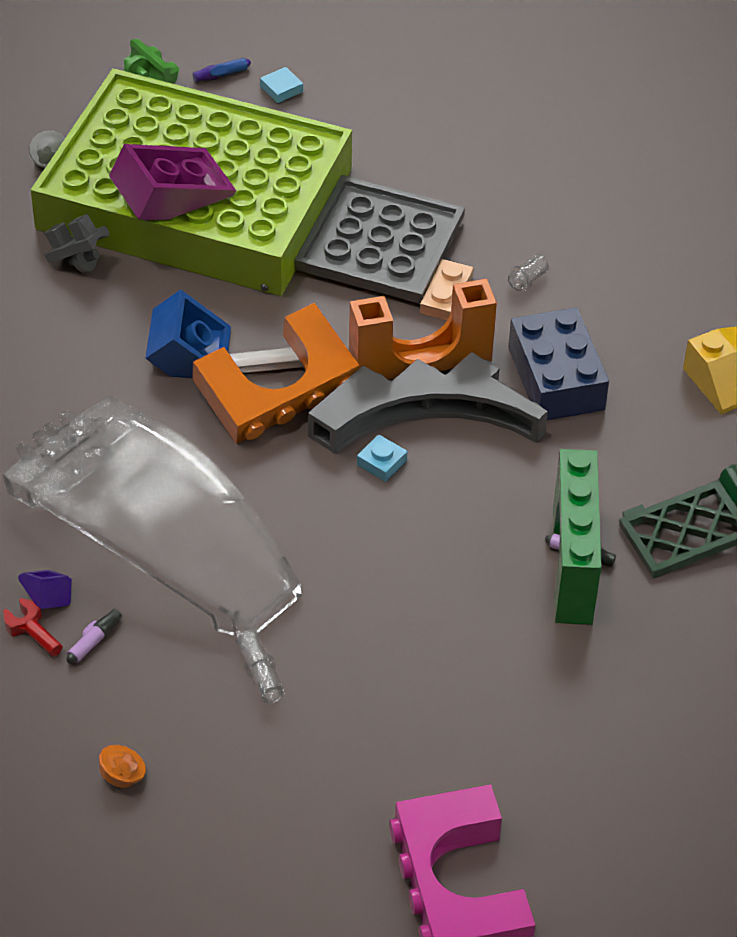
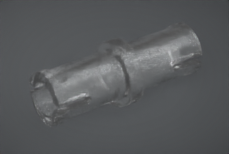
[236,630,285,703]

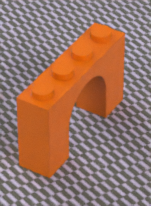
[349,278,497,380]
[192,302,360,444]

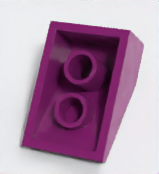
[109,144,237,221]

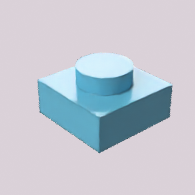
[357,435,407,482]

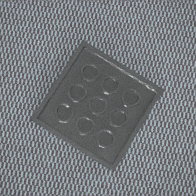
[294,175,465,303]

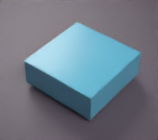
[260,67,303,103]

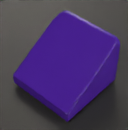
[18,570,72,609]

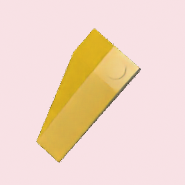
[683,326,737,414]

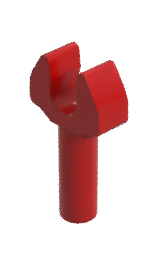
[3,598,63,657]

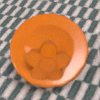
[99,745,146,788]

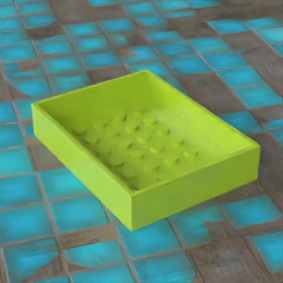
[30,68,352,297]

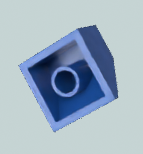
[145,290,231,378]

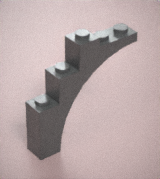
[308,352,548,454]

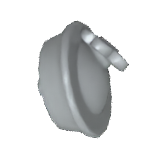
[29,131,65,168]

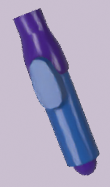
[192,57,251,82]

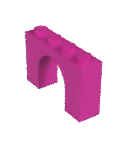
[389,784,535,937]

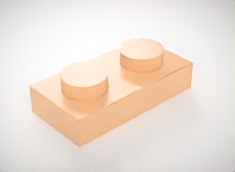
[420,259,473,320]

